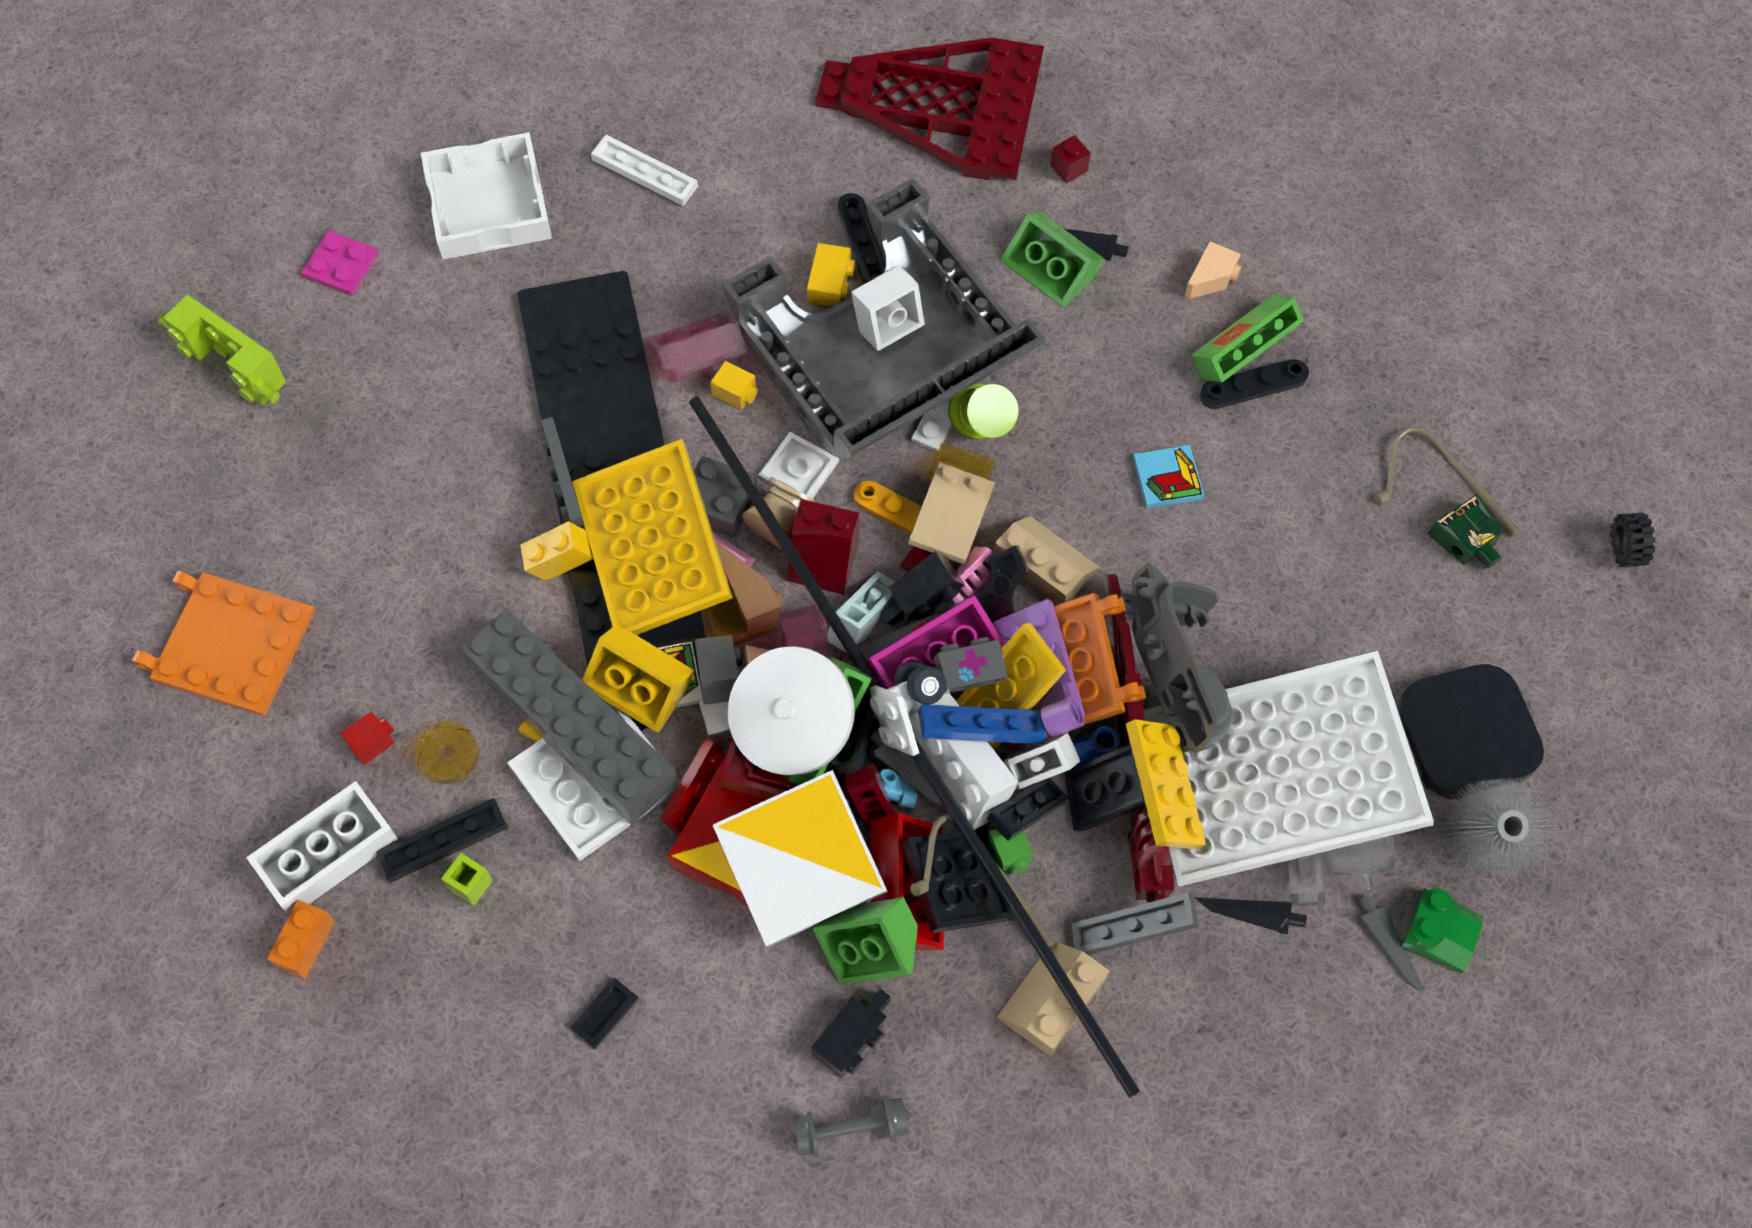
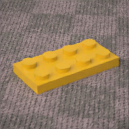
[956,623,1066,750]
[1126,719,1206,849]

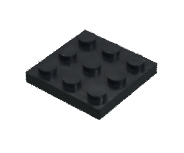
[902,828,1014,933]

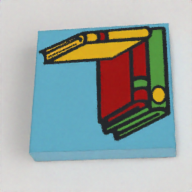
[1133,445,1204,509]

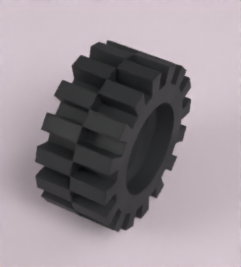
[1610,512,1656,567]

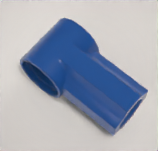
[1065,726,1120,772]

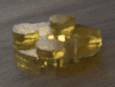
[414,721,479,784]

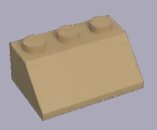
[994,516,1100,605]
[997,941,1109,1057]

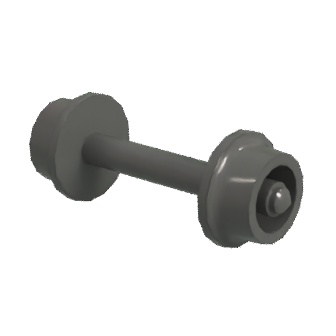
[790,1096,912,1158]

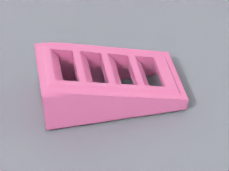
[950,546,995,604]

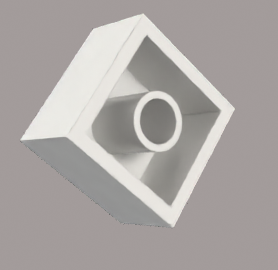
[851,265,925,351]

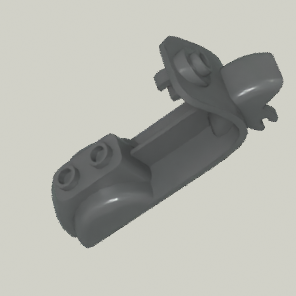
[1118,563,1233,753]

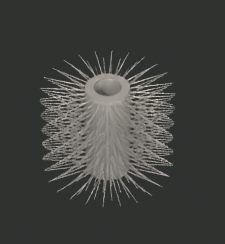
[1440,778,1559,875]

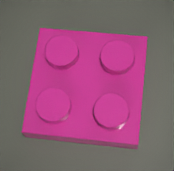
[301,230,379,296]

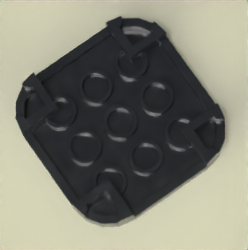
[1397,664,1544,800]

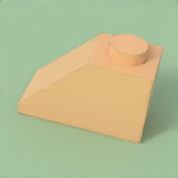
[1185,242,1242,299]

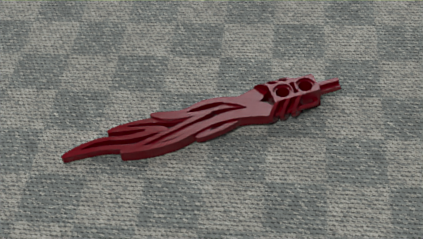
[1107,574,1175,903]

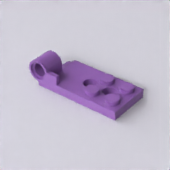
[994,599,1085,737]

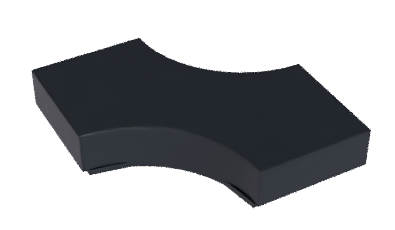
[976,545,1030,623]

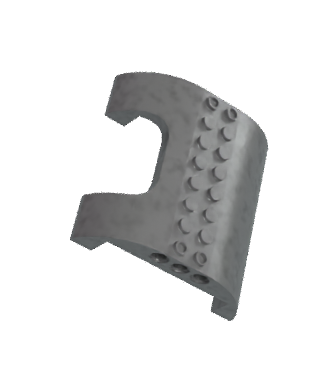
[722,178,1046,459]

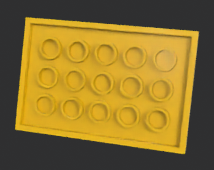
[572,439,733,635]

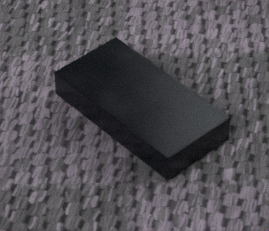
[570,977,639,1050]

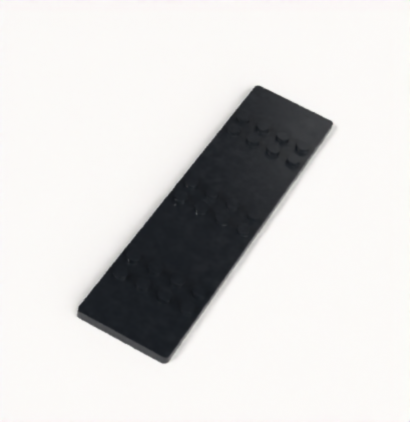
[517,271,706,677]

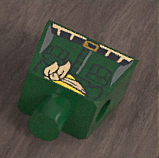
[1428,494,1502,569]

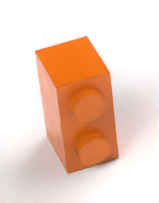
[267,900,335,980]

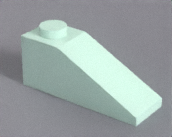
[825,571,895,653]

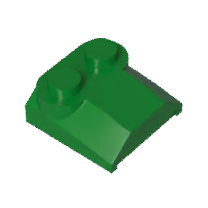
[1402,888,1483,974]

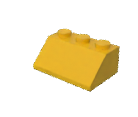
[582,624,695,733]

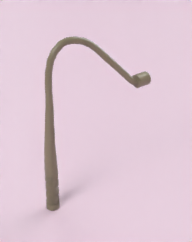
[1373,426,1521,537]
[910,813,1055,948]

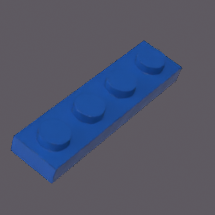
[918,704,1047,744]

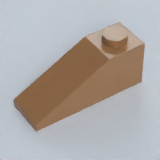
[716,542,785,632]

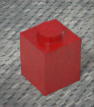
[340,711,395,765]

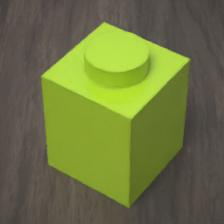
[441,853,493,906]

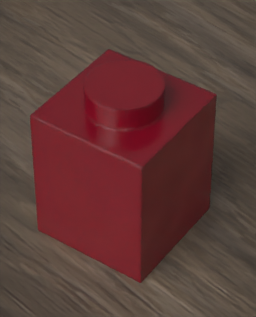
[1050,135,1091,184]

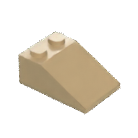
[908,463,995,564]

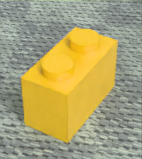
[807,243,855,307]
[520,521,594,580]

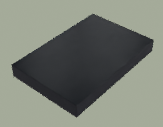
[1065,743,1146,832]

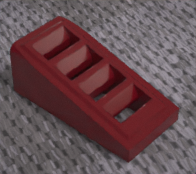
[845,765,895,829]

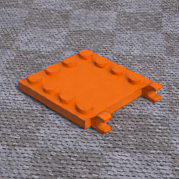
[132,571,315,717]
[995,593,1146,747]

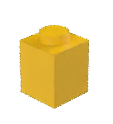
[710,361,758,410]

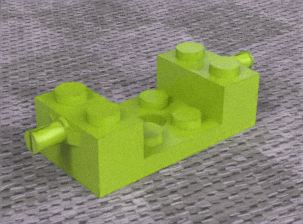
[157,294,286,406]

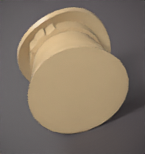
[742,477,815,549]

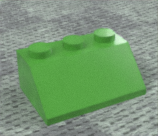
[1000,213,1105,308]
[812,897,917,985]

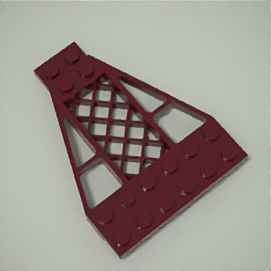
[815,37,1044,181]

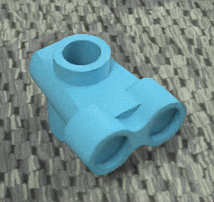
[878,769,917,809]

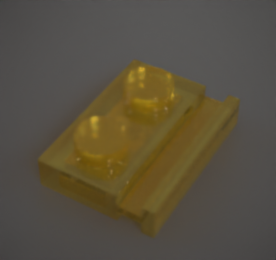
[928,443,996,480]

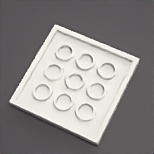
[507,699,680,861]

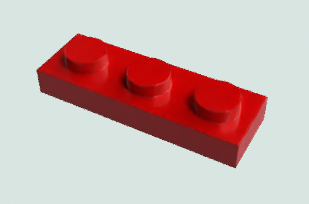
[660,739,726,835]

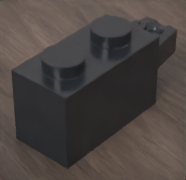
[881,551,965,626]
[811,988,891,1078]

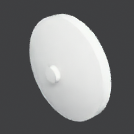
[728,647,854,775]

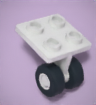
[870,661,946,756]

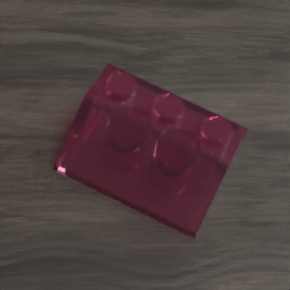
[646,311,747,382]
[779,604,829,657]

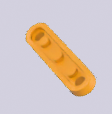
[854,481,922,535]

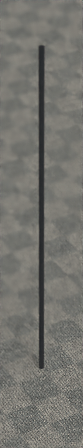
[689,396,1141,1099]

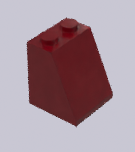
[787,499,859,595]

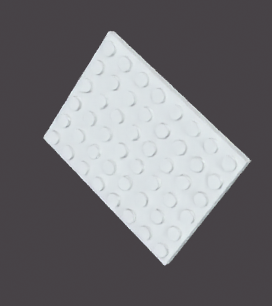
[1143,651,1434,886]

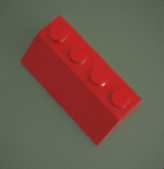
[871,813,944,950]

